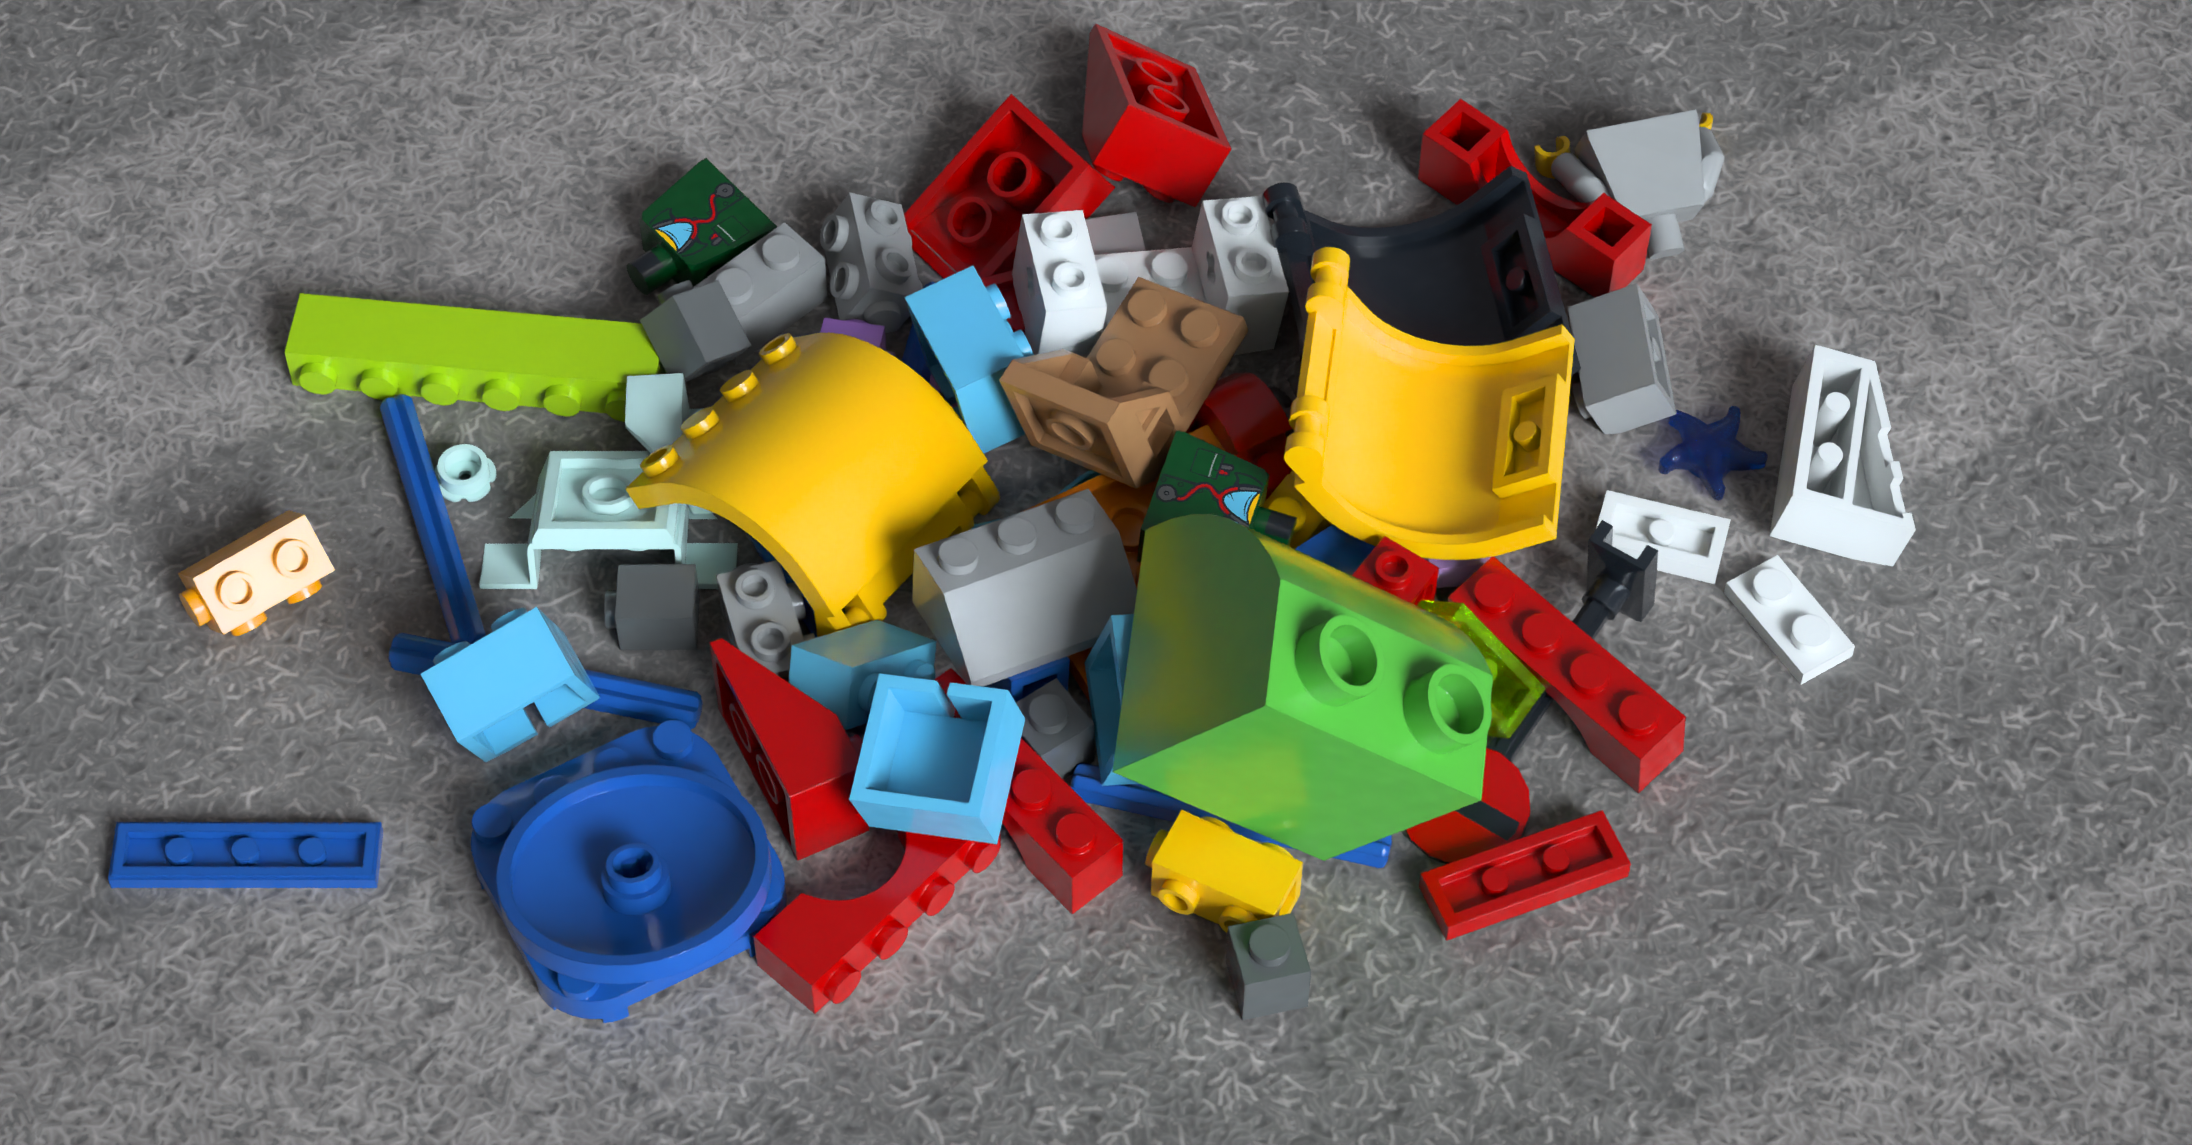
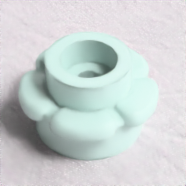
[435,444,496,502]

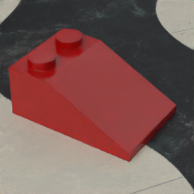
[1082,23,1231,208]
[904,94,1116,279]
[709,638,870,861]

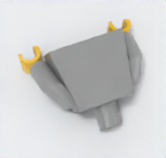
[1534,109,1724,260]

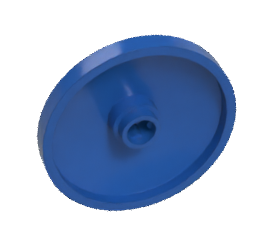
[496,765,772,984]

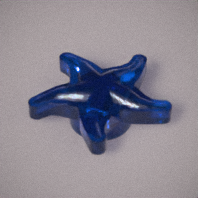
[1658,406,1768,500]

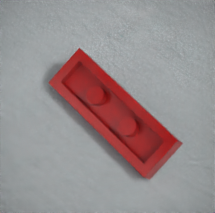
[1419,810,1631,941]

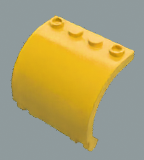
[1284,247,1575,560]
[625,332,1000,637]

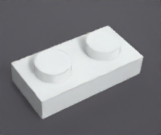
[1596,490,1731,584]
[1724,555,1855,685]

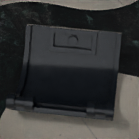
[1262,166,1581,376]

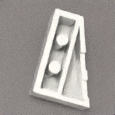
[1770,345,1916,566]

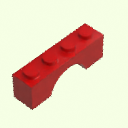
[1418,98,1652,298]
[1448,556,1686,794]
[934,668,1123,914]
[753,830,1001,1014]

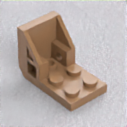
[999,277,1249,489]

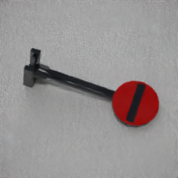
[1405,520,1658,864]

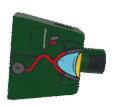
[627,158,777,295]
[1137,430,1297,562]

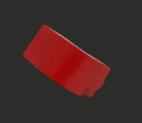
[1196,372,1293,501]

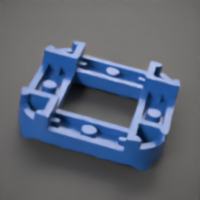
[471,720,787,1023]

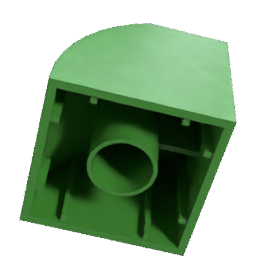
[1112,514,1493,861]

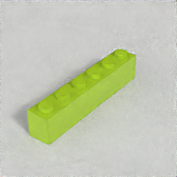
[284,293,667,422]

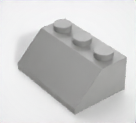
[912,489,1137,687]

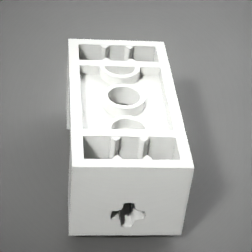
[1012,196,1289,358]

